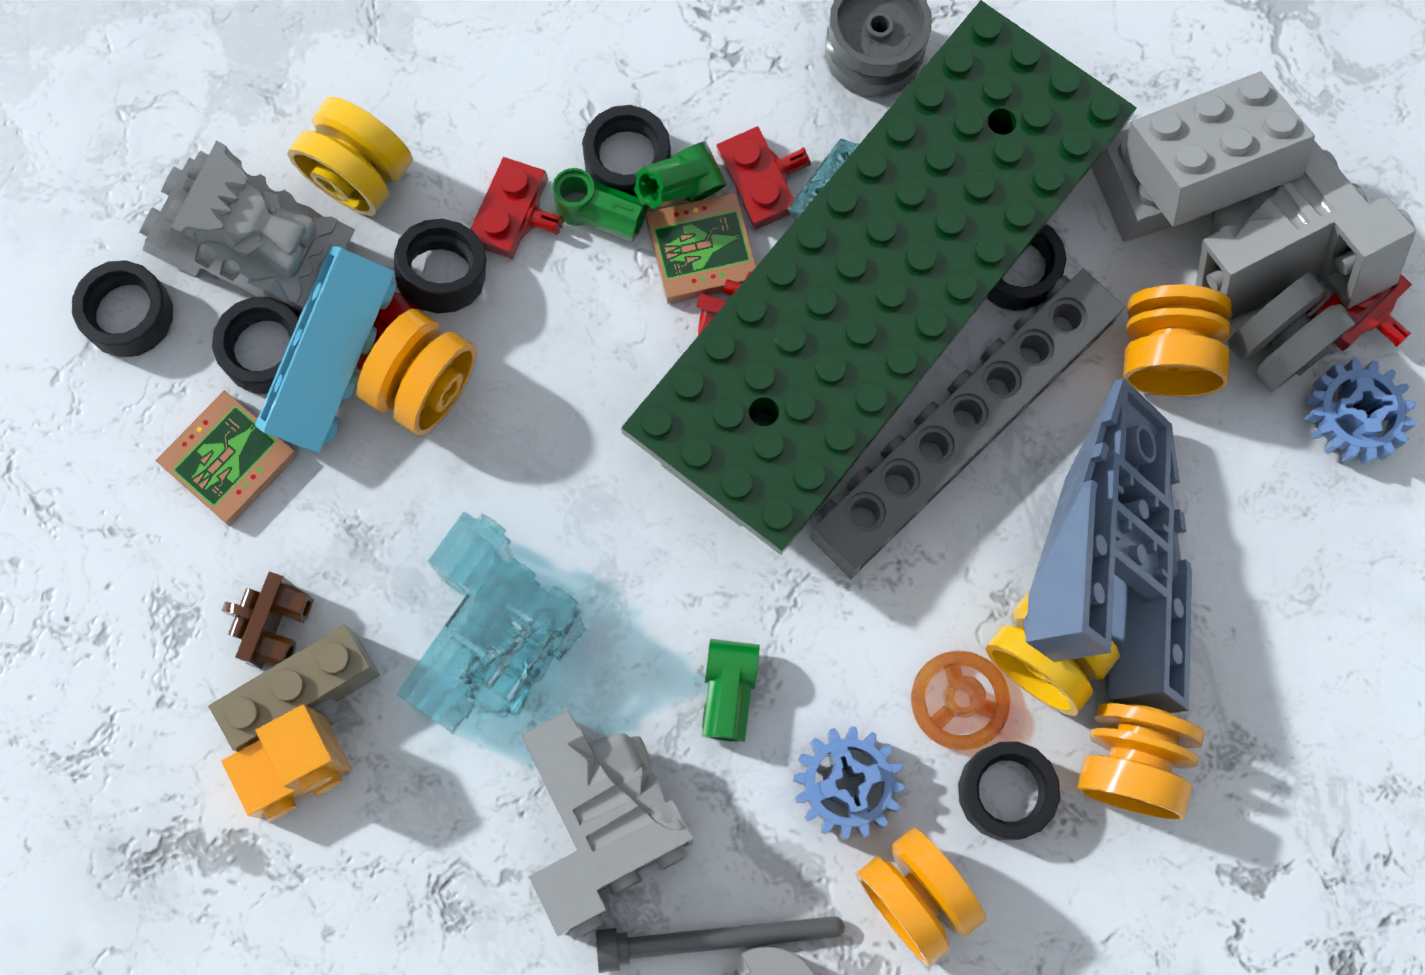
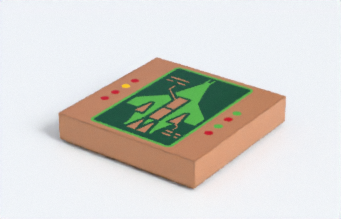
[645,192,756,304]
[155,390,298,527]

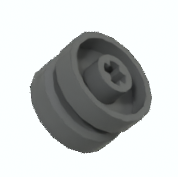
[825,0,932,97]
[1226,271,1358,393]

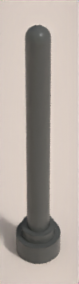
[595,916,845,973]

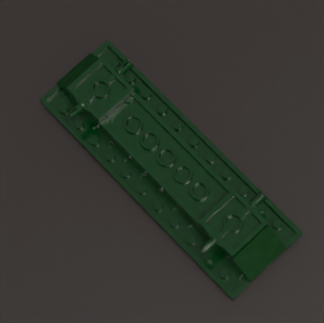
[621,0,1137,555]

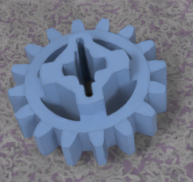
[1304,358,1416,465]
[793,726,905,840]

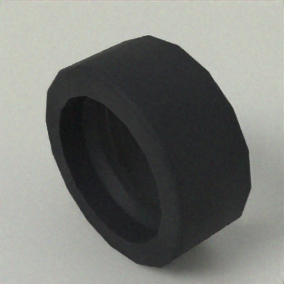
[582,105,671,198]
[394,219,487,314]
[987,224,1067,311]
[72,260,173,357]
[212,297,299,394]
[958,741,1060,840]

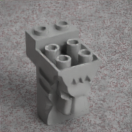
[139,140,355,318]
[1195,140,1417,321]
[521,710,693,940]

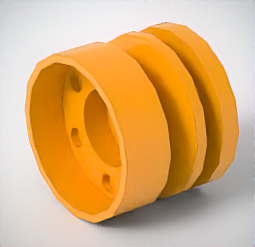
[1123,284,1232,397]
[1077,703,1205,821]

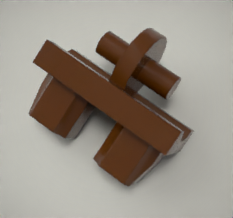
[221,572,314,669]

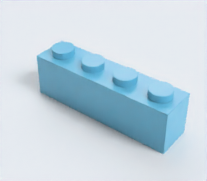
[255,245,396,453]

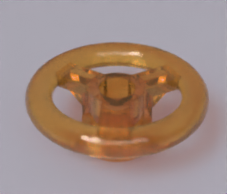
[911,650,1010,750]

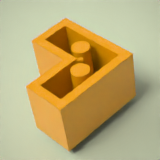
[221,704,352,822]

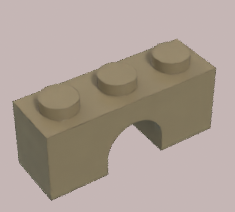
[208,624,381,752]

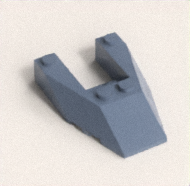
[1024,378,1192,713]

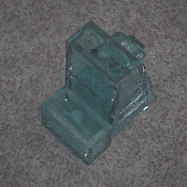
[396,511,586,734]

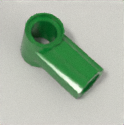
[634,141,727,209]
[552,168,648,242]
[702,638,760,742]

